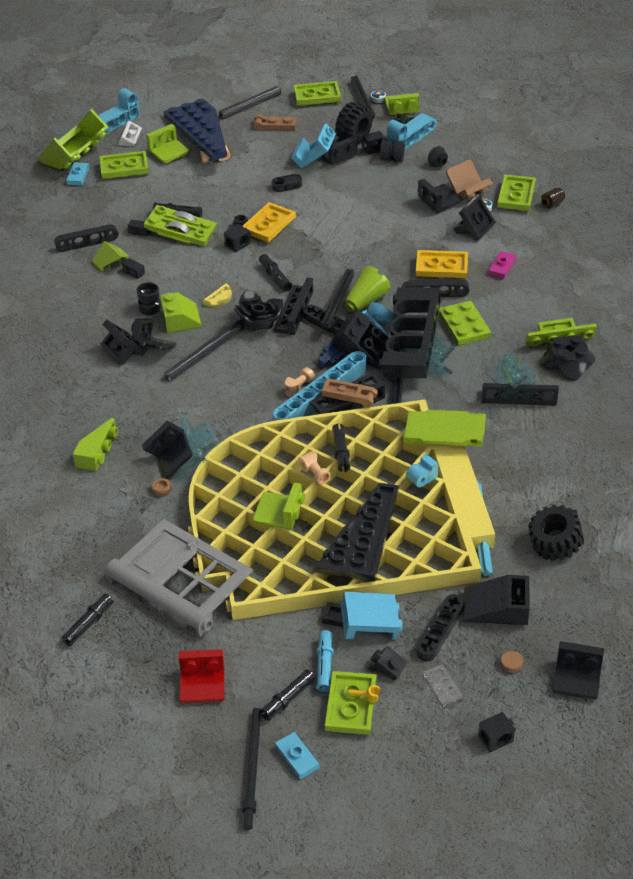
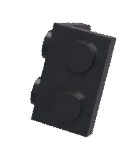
[322,136,358,165]
[417,179,462,212]
[131,318,176,350]

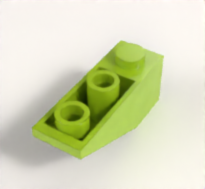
[73,418,118,471]

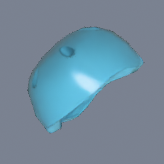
[368,301,395,325]

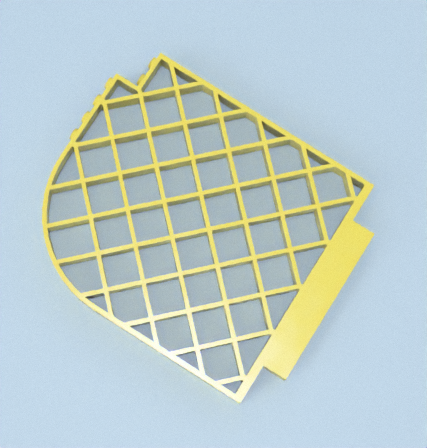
[188,399,495,620]

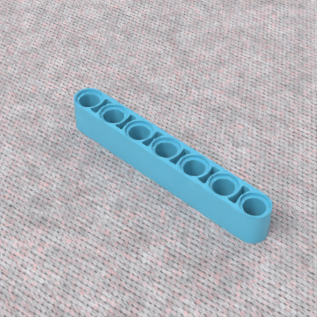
[273,351,366,421]

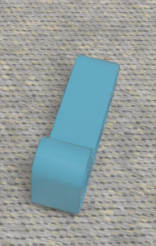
[98,88,139,134]
[387,113,437,149]

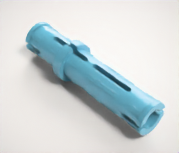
[316,630,334,693]

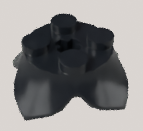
[234,289,283,332]
[541,335,596,381]

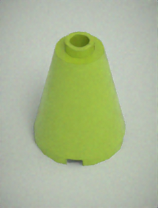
[345,266,391,313]

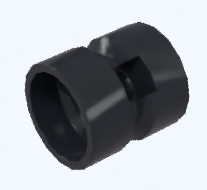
[380,139,405,162]
[136,282,161,315]

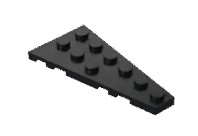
[313,483,399,582]

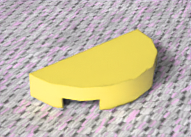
[203,284,232,307]

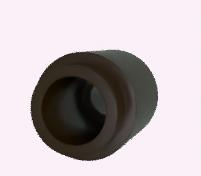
[541,188,565,209]

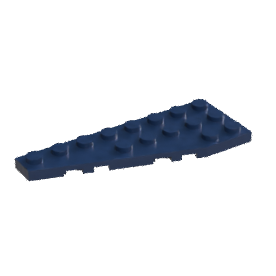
[163,99,227,161]

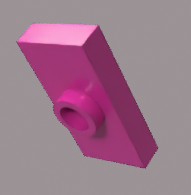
[488,251,516,279]

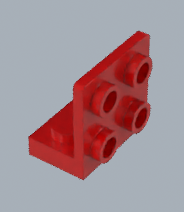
[178,649,225,703]

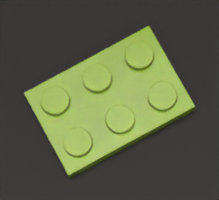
[293,81,341,106]
[99,151,149,179]
[497,174,536,211]
[439,301,492,346]
[325,671,377,735]

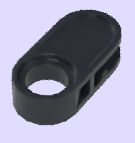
[271,174,302,192]

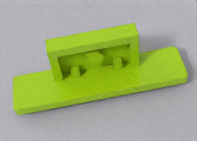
[525,318,597,346]

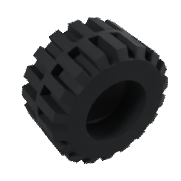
[335,102,373,145]
[528,505,583,561]

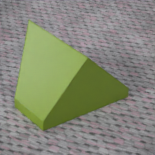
[92,241,129,271]

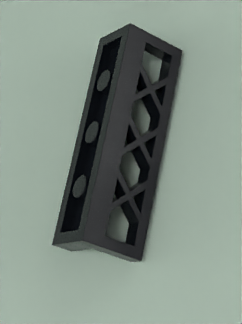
[274,277,314,335]
[310,372,385,414]
[482,383,559,406]

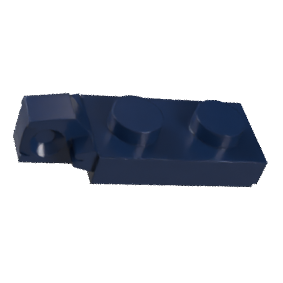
[317,342,346,369]

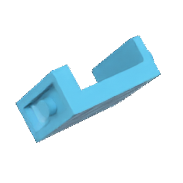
[291,123,336,169]
[341,592,402,640]

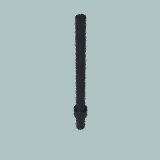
[242,708,261,830]

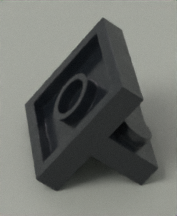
[453,195,496,241]
[100,319,147,365]

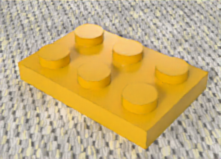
[243,202,296,243]
[416,250,468,278]

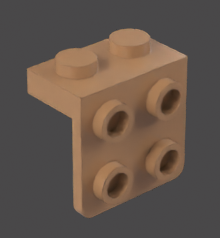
[446,160,492,199]

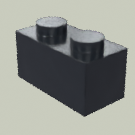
[128,219,151,236]
[122,258,145,279]

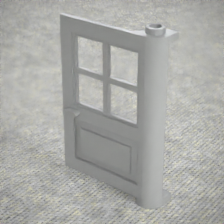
[105,519,253,637]

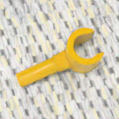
[348,685,381,703]

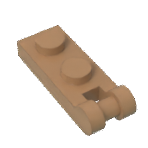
[253,114,297,131]
[321,378,378,408]

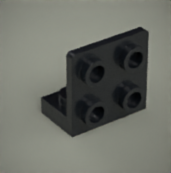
[142,421,192,479]
[553,641,604,700]

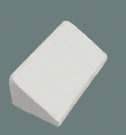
[117,121,142,146]

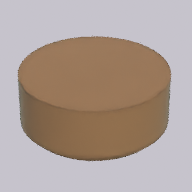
[152,478,172,497]
[501,651,523,673]

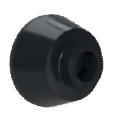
[428,146,448,167]

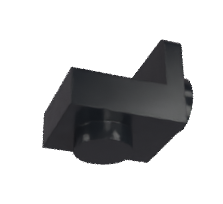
[368,646,408,681]

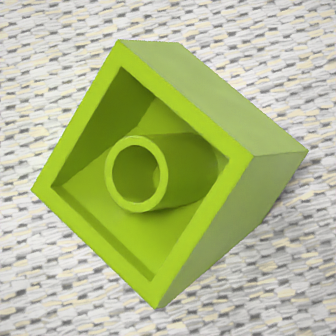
[160,292,202,333]

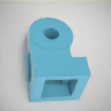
[406,454,438,487]

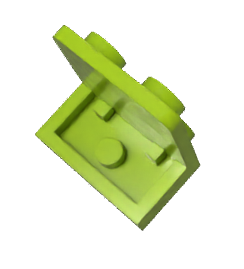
[385,93,419,115]
[146,124,189,163]
[253,482,305,530]

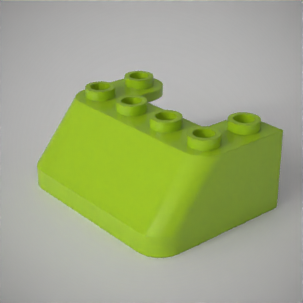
[37,109,108,170]

